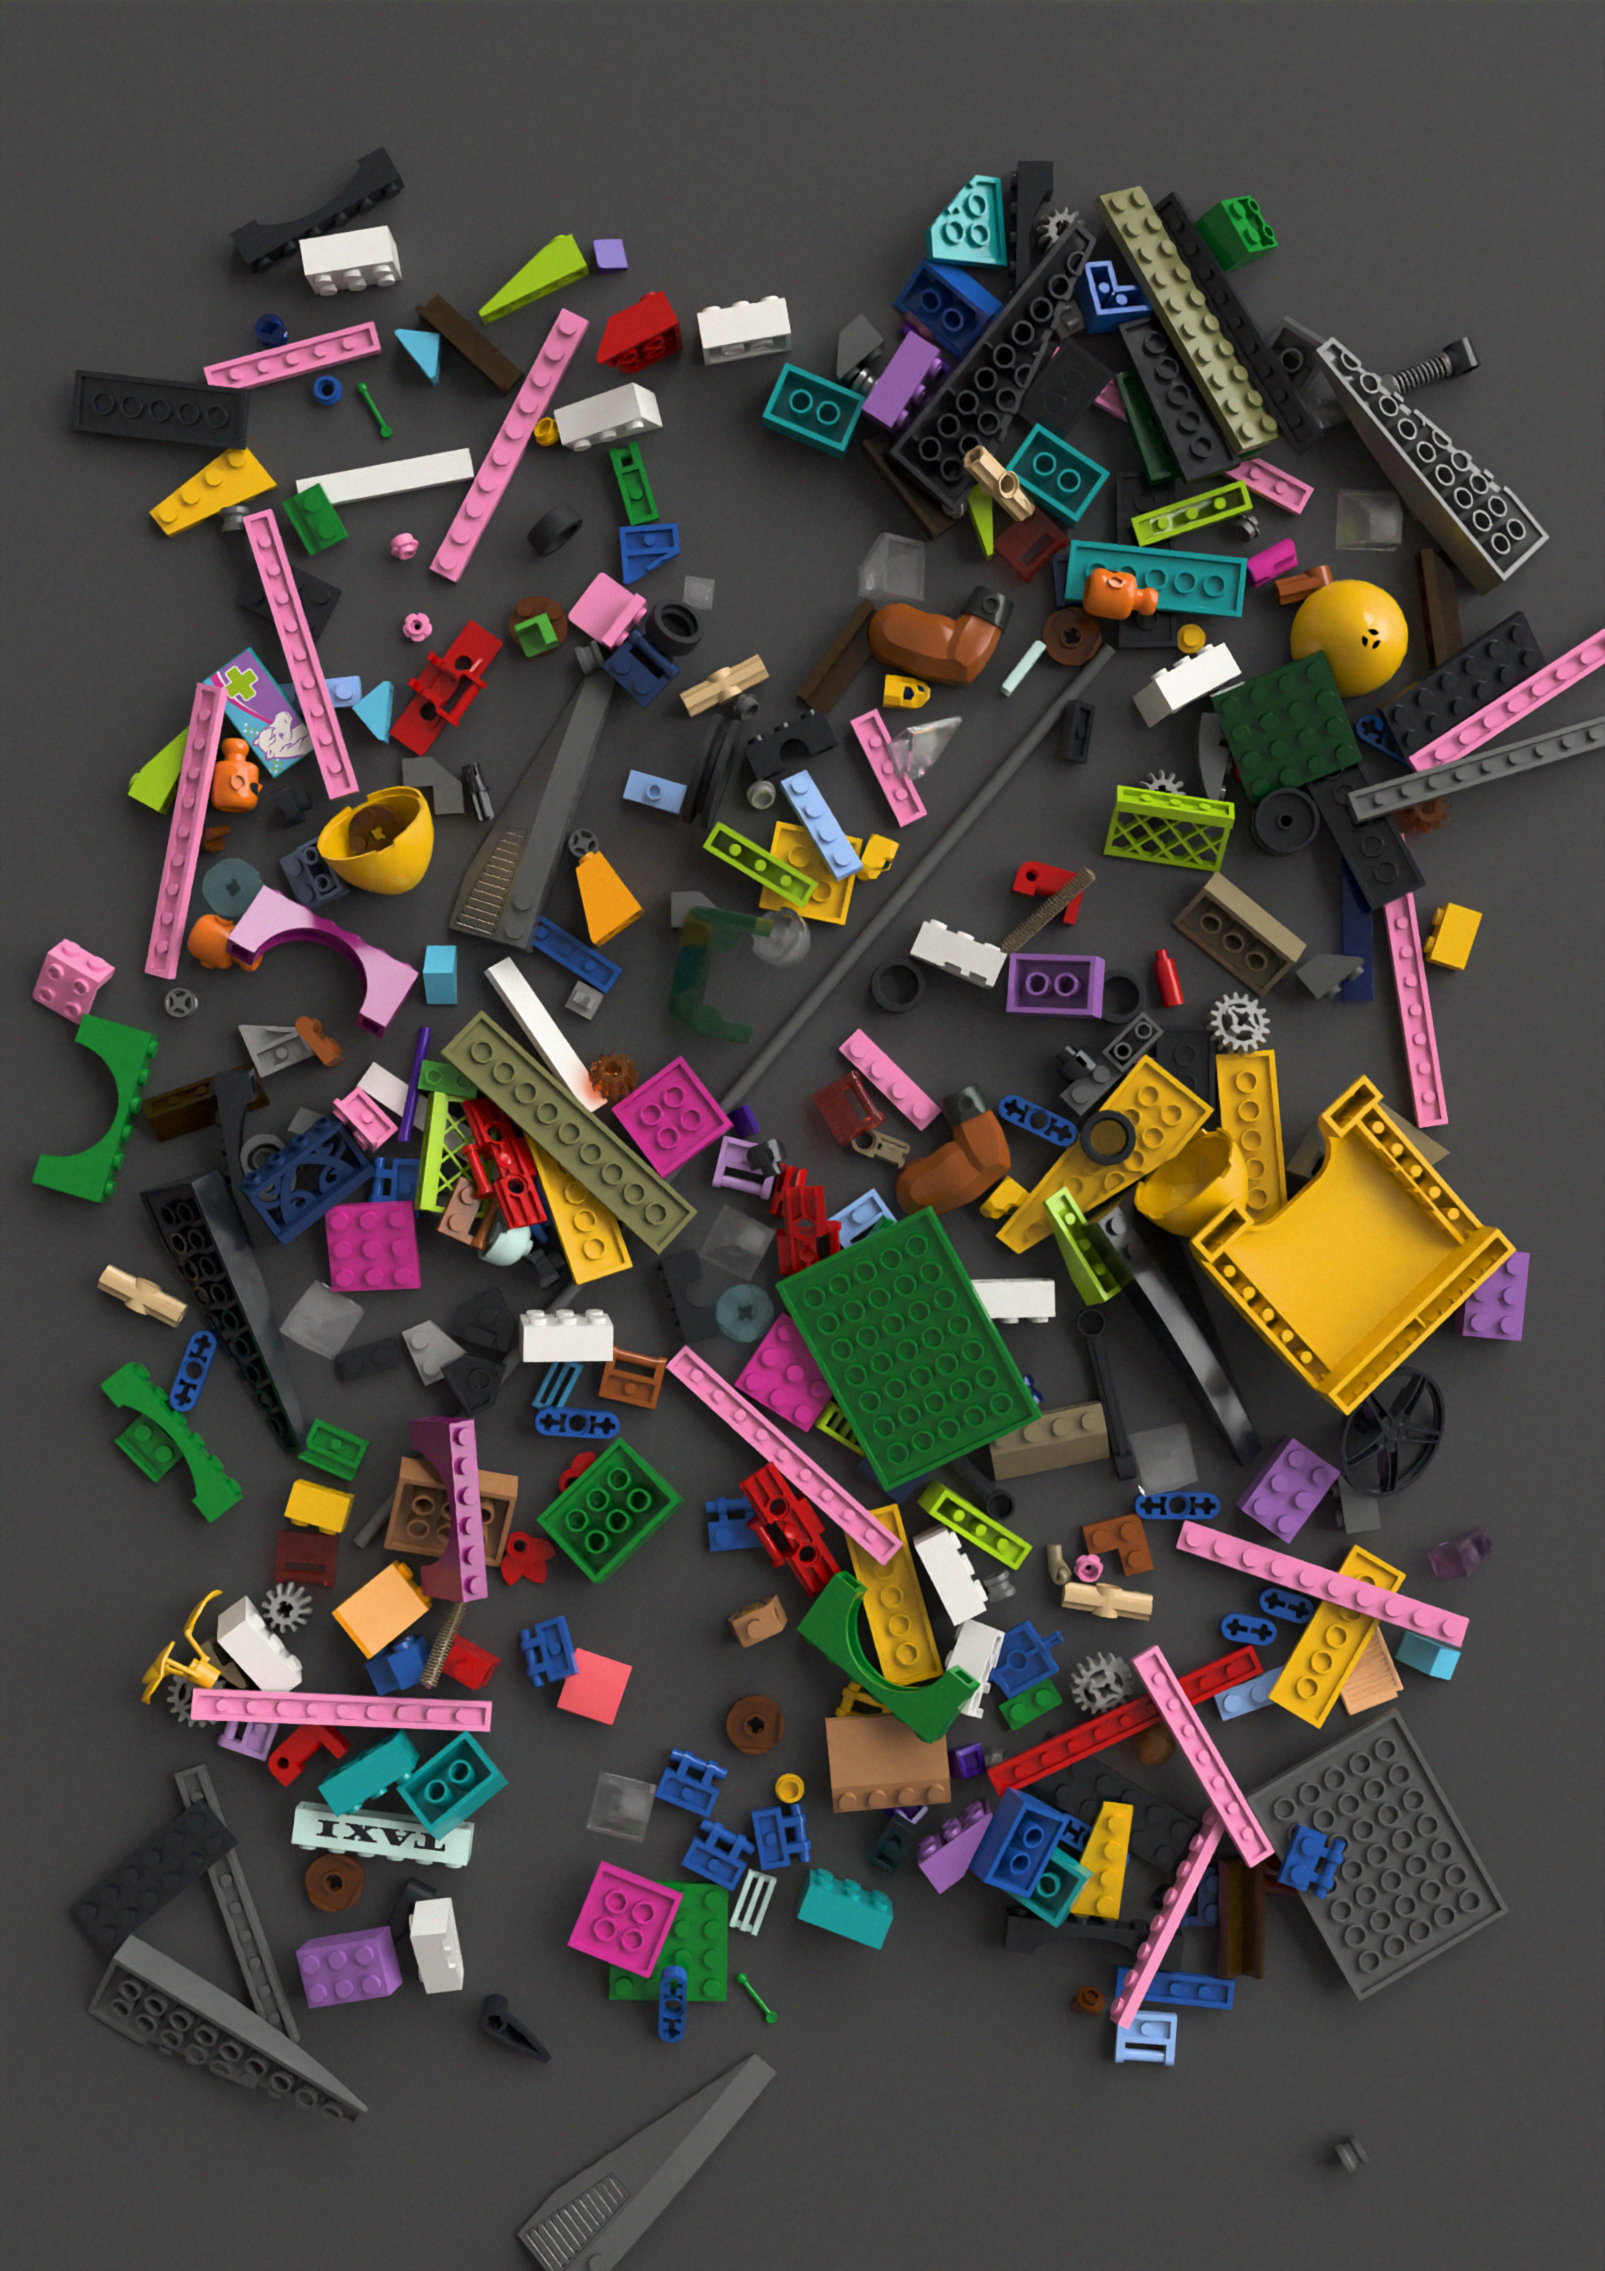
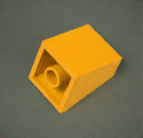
[576,851,645,948]
[332,1559,432,1660]

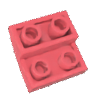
[557,1648,632,1726]

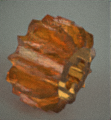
[1400,796,1452,834]
[589,1050,639,1102]

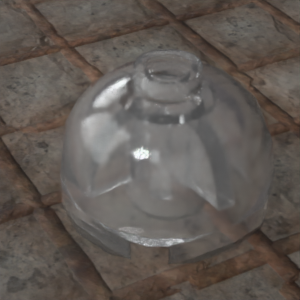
[751,907,811,968]

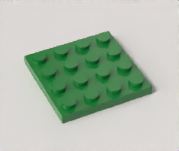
[609,1880,728,2001]

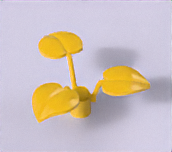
[141,1590,223,1704]

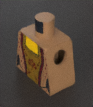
[726,1594,789,1648]

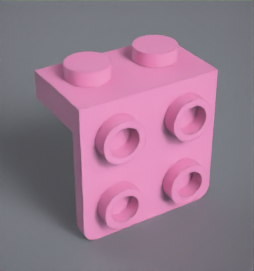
[568,573,648,653]
[33,939,116,1025]
[332,1086,399,1154]

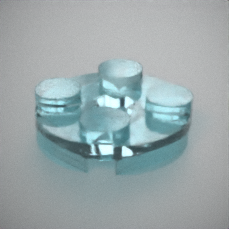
[203,858,263,918]
[716,1284,774,1342]

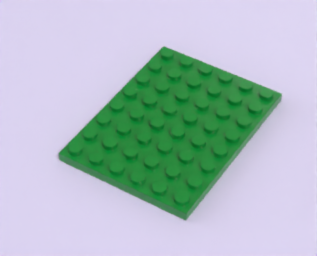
[775,1205,1042,1492]

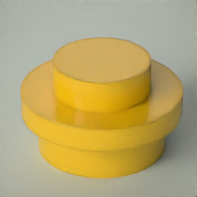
[534,417,560,446]
[1177,624,1206,654]
[775,1773,804,1803]

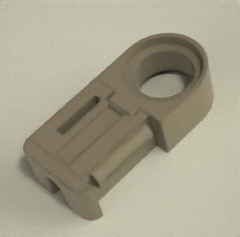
[851,1127,910,1168]

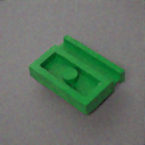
[282,483,349,556]
[114,1414,184,1483]
[298,1418,370,1482]

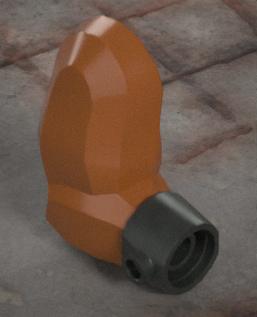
[866,586,1014,687]
[894,1083,1011,1218]

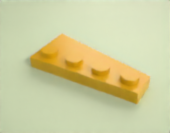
[149,447,279,538]
[1070,1801,1133,1919]

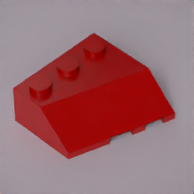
[596,290,683,375]

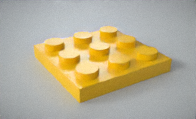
[759,821,863,926]

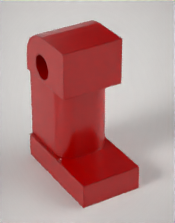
[1010,861,1084,927]
[268,1724,351,1787]

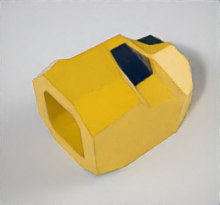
[883,675,931,710]
[856,834,899,882]
[979,1175,1030,1219]

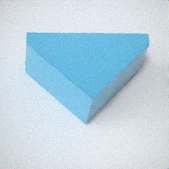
[394,329,444,387]
[352,681,394,745]
[423,946,457,1004]
[1394,1631,1460,1680]

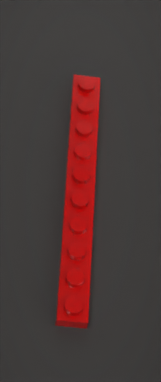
[986,1644,1264,1799]

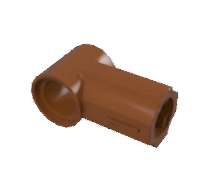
[1273,565,1333,607]

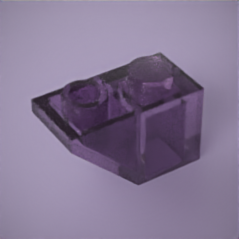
[1427,1526,1496,1581]

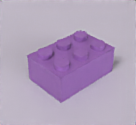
[861,331,943,436]
[1006,953,1105,1019]
[1454,1251,1530,1341]
[1235,1434,1341,1544]
[296,1926,403,2009]

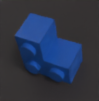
[1075,260,1153,335]
[365,1634,431,1696]

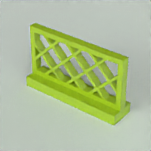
[1104,785,1235,872]
[414,1092,498,1219]

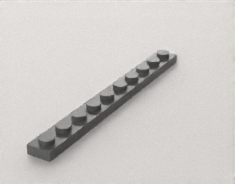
[1345,716,1605,824]
[174,1762,300,2043]

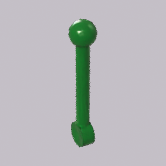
[356,382,393,439]
[736,1972,777,2024]

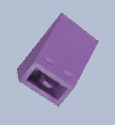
[916,1798,993,1894]

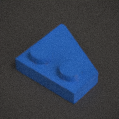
[619,523,680,586]

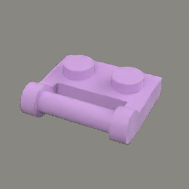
[712,1136,775,1201]
[217,1687,280,1761]

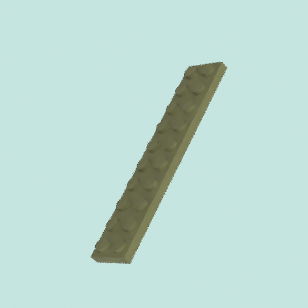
[1093,186,1283,455]
[440,1010,698,1255]

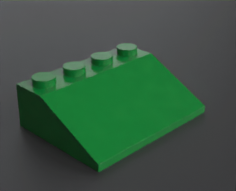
[536,1437,686,1584]

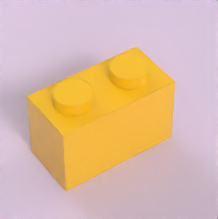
[1423,903,1482,971]
[284,1479,355,1535]

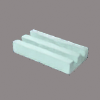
[1000,640,1046,697]
[729,1868,777,1936]

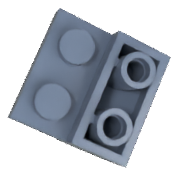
[279,836,350,911]

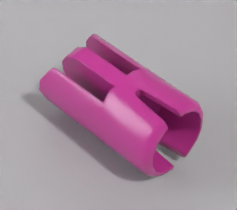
[1246,539,1298,588]

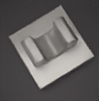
[1055,299,1086,342]
[565,981,605,1021]

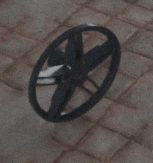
[1337,1366,1445,1497]

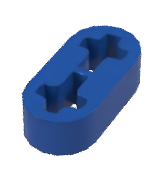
[1257,1586,1314,1623]
[1219,1612,1277,1646]

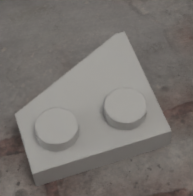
[238,1025,316,1078]
[402,1320,468,1386]

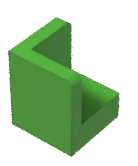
[513,613,560,658]

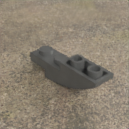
[1194,686,1233,801]
[1059,1012,1164,1118]

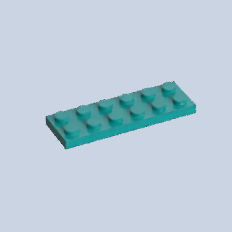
[1064,540,1248,619]

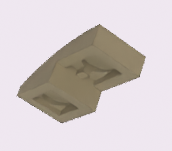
[200,1636,253,1689]

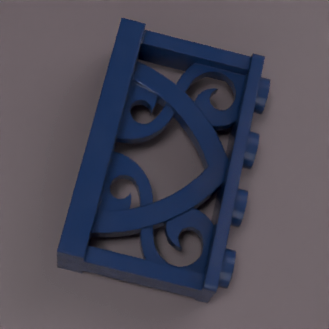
[237,1113,377,1246]

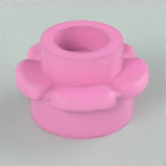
[390,533,418,560]
[403,613,432,642]
[1074,1554,1103,1582]

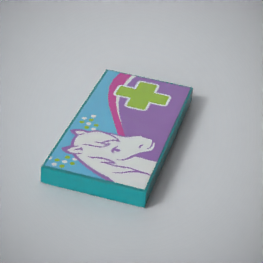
[202,647,314,778]

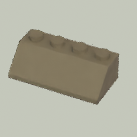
[1172,871,1307,997]
[988,1400,1110,1481]

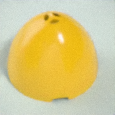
[1290,579,1408,698]
[317,786,434,895]
[1134,1128,1248,1238]

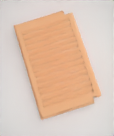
[1340,1625,1404,1716]

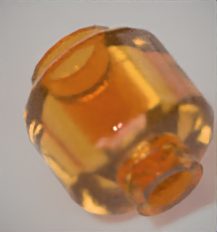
[1135,1721,1178,1765]

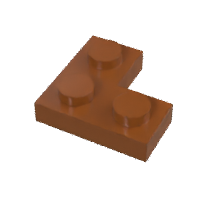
[1081,1511,1154,1576]

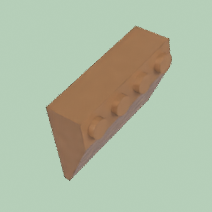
[384,1457,518,1567]
[825,1712,951,1813]

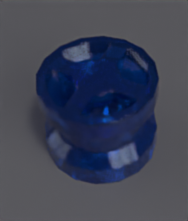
[255,314,289,349]

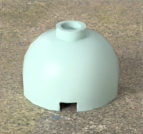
[478,1209,533,1266]

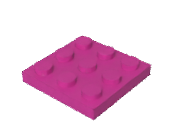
[612,1055,734,1179]
[325,1200,421,1292]
[734,1311,833,1432]
[567,1860,683,1979]

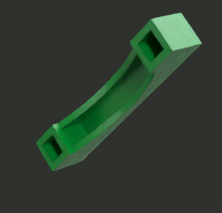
[100,1361,244,1523]

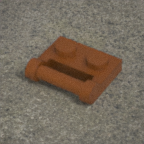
[295,1016,345,1067]
[435,1176,500,1252]
[598,1344,668,1409]

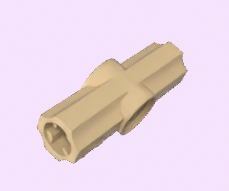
[963,446,1036,521]
[680,654,769,718]
[97,1265,189,1328]
[1061,1581,1153,1621]

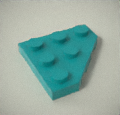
[925,175,1007,269]

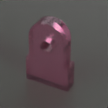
[902,311,935,344]

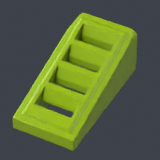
[813,1400,866,1457]

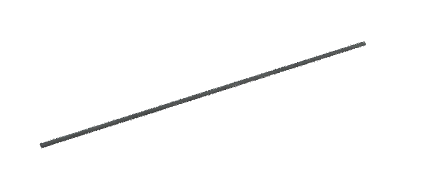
[353,643,1115,1548]

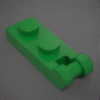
[608,441,660,526]

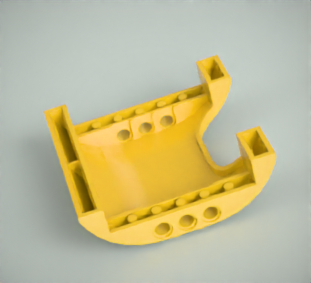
[1189,1074,1516,1416]

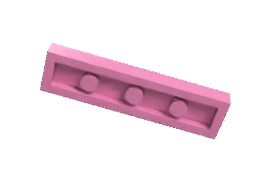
[850,708,927,828]
[838,1028,942,1131]

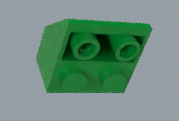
[1195,195,1279,273]

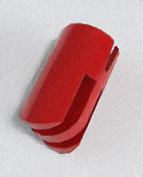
[769,1163,808,1218]

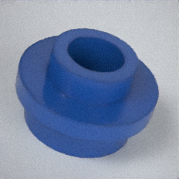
[313,376,343,406]

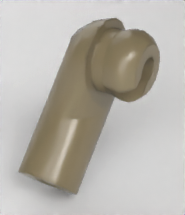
[1046,1543,1071,1585]

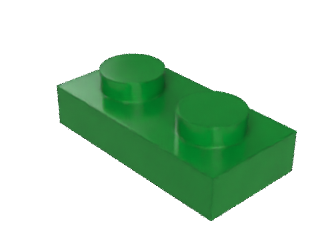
[998,1677,1063,1731]

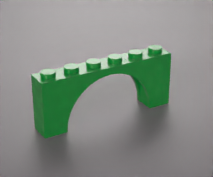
[32,1013,159,1203]
[797,1570,980,1744]

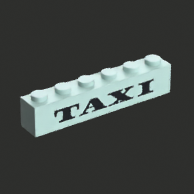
[291,1801,475,1868]

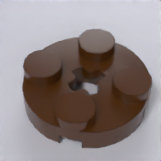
[509,596,569,656]
[1042,607,1101,667]
[348,803,407,855]
[726,1694,785,1755]
[305,1851,365,1912]

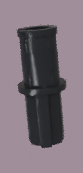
[461,763,494,822]

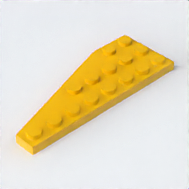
[996,1054,1214,1254]

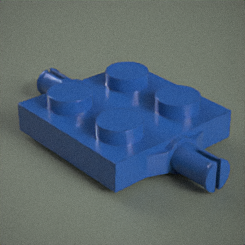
[986,1619,1064,1700]

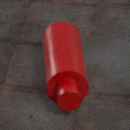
[1153,948,1185,1008]

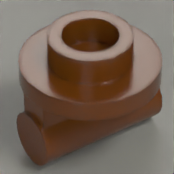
[200,824,231,853]
[1071,1986,1105,2017]

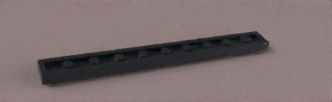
[1153,191,1325,455]

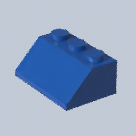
[894,256,1002,358]
[969,1787,1070,1899]

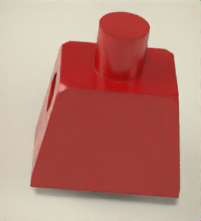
[440,1633,501,1690]

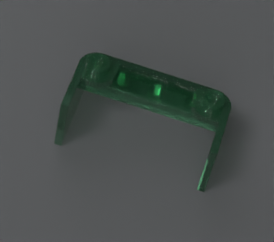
[668,906,774,1045]

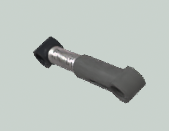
[1306,337,1481,433]

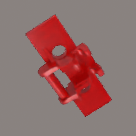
[389,620,504,757]
[461,1097,547,1230]
[776,1186,842,1276]
[738,1461,842,1598]

